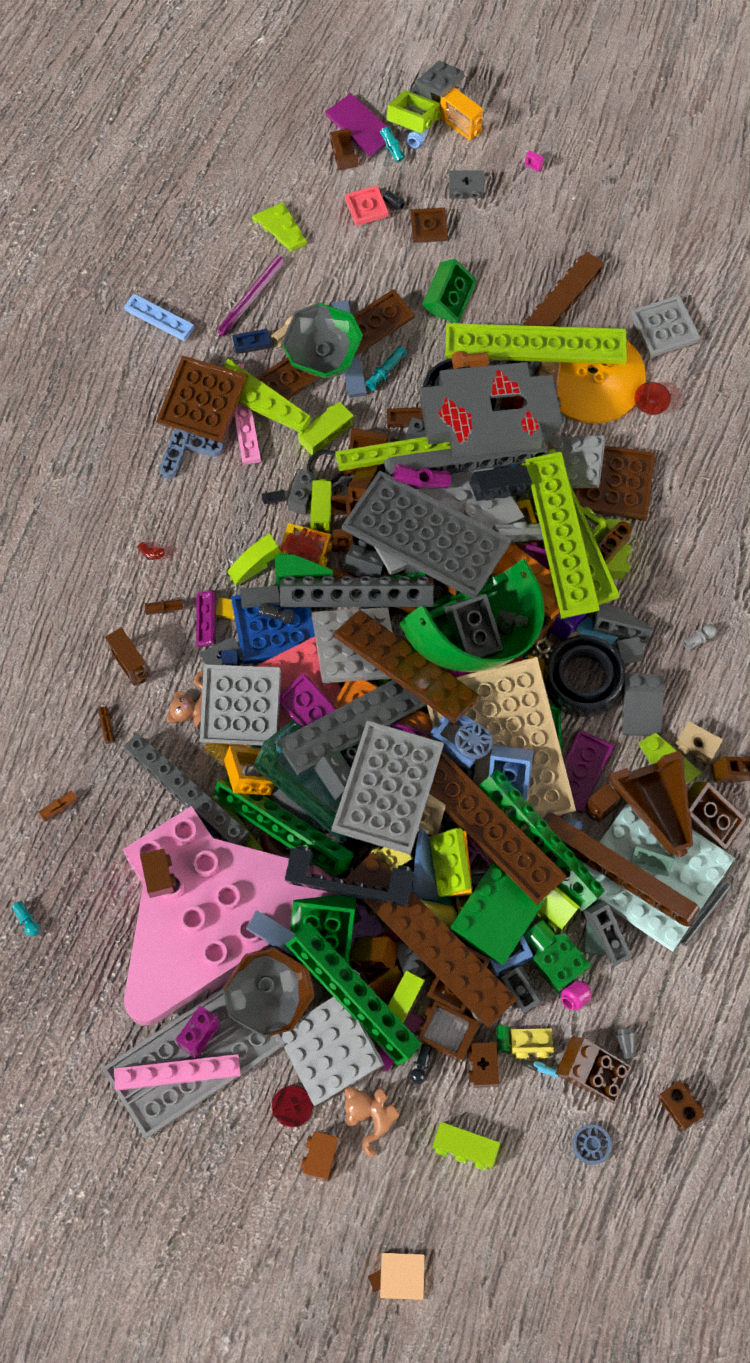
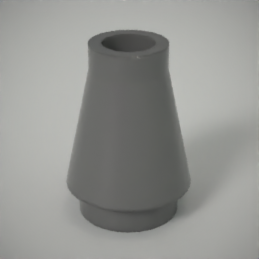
[616,1028,636,1058]

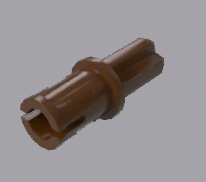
[145,599,183,615]

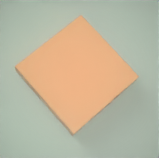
[380,1253,424,1300]

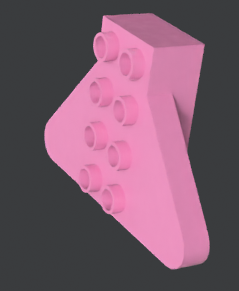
[123,806,339,1025]

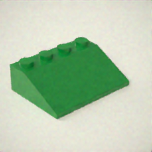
[450,862,545,966]
[290,895,356,977]

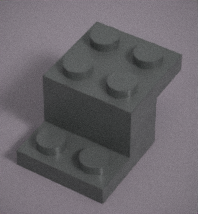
[409,60,465,103]

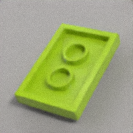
[429,828,472,897]

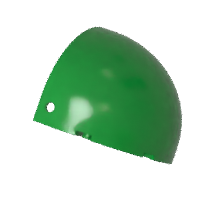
[400,558,544,672]

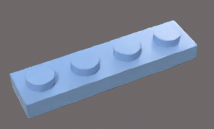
[124,294,194,342]

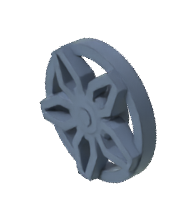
[455,723,493,759]
[572,1124,612,1165]

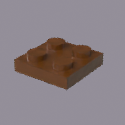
[410,207,448,243]

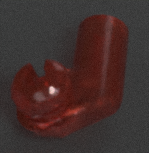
[137,542,165,560]

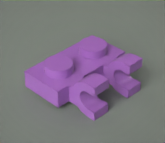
[350,904,384,950]

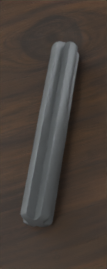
[679,881,731,946]

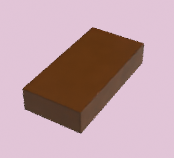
[387,408,423,428]

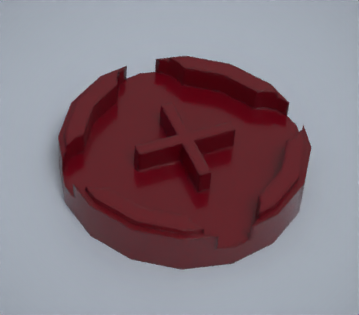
[272,1085,313,1128]

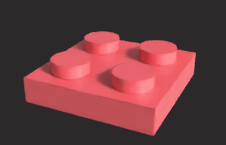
[345,185,389,226]

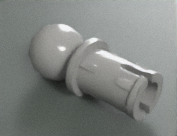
[683,624,717,651]

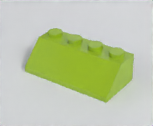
[535,888,580,933]

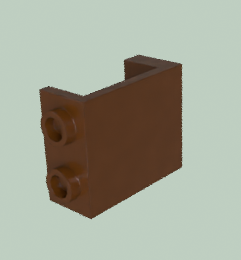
[330,494,353,553]

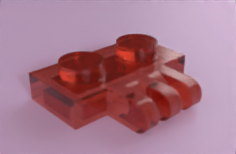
[281,527,323,563]

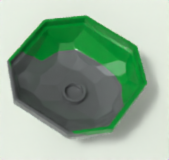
[281,302,363,378]

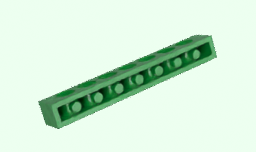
[478,769,605,911]
[213,777,354,877]
[285,922,422,1066]

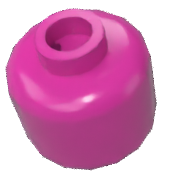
[561,980,591,1010]

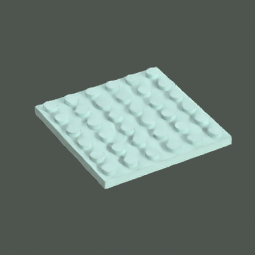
[580,803,735,952]

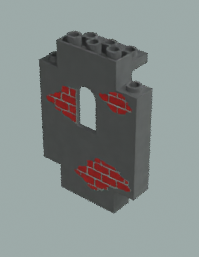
[420,362,564,457]

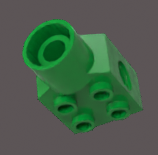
[524,920,591,995]

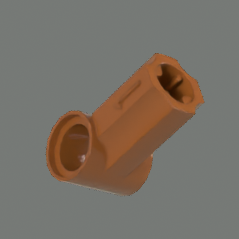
[451,351,489,369]

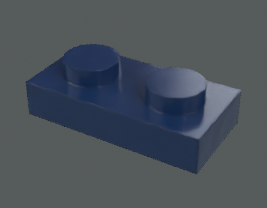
[232,328,271,354]

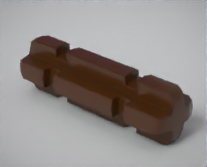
[98,706,115,744]

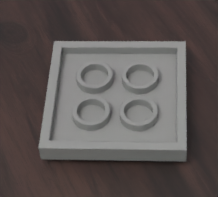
[630,295,701,358]
[549,436,606,488]

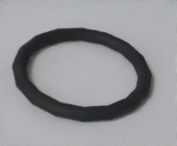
[307,450,343,483]

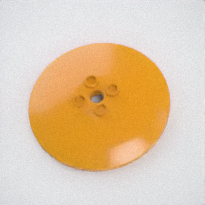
[538,327,646,424]

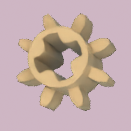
[531,637,553,661]

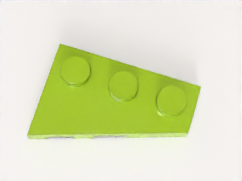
[252,202,307,252]
[638,733,702,783]

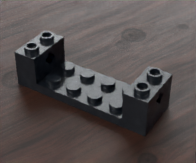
[285,845,416,908]

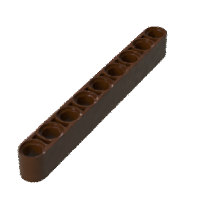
[528,521,632,650]
[543,812,700,927]

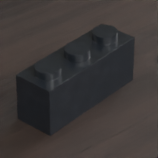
[469,465,533,501]

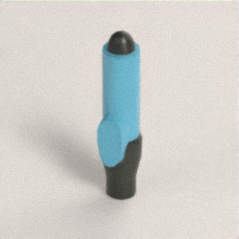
[522,1059,559,1078]

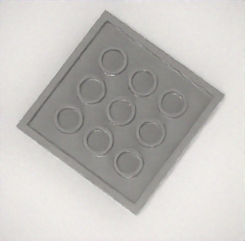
[312,607,392,683]
[200,664,282,746]
[279,997,384,1106]

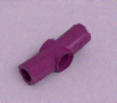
[393,464,451,489]

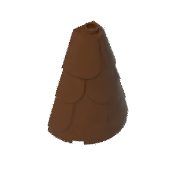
[608,750,693,858]

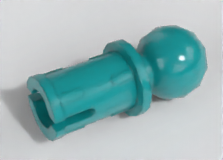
[11,901,40,937]

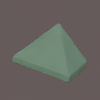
[630,844,675,876]

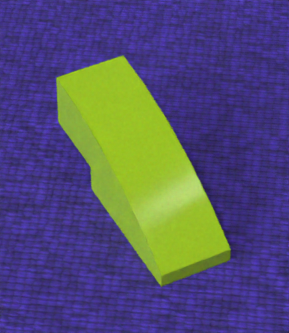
[227,533,282,586]
[388,971,425,1023]

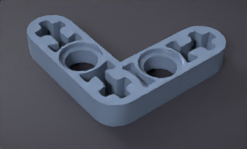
[160,429,223,479]

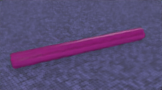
[217,255,284,336]

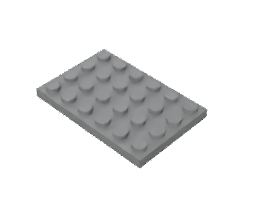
[332,721,444,854]

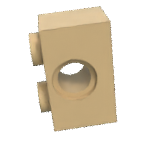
[675,721,723,765]

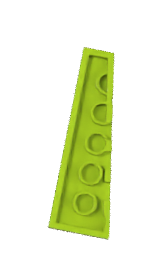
[223,359,311,434]

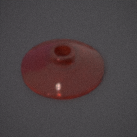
[634,382,671,415]

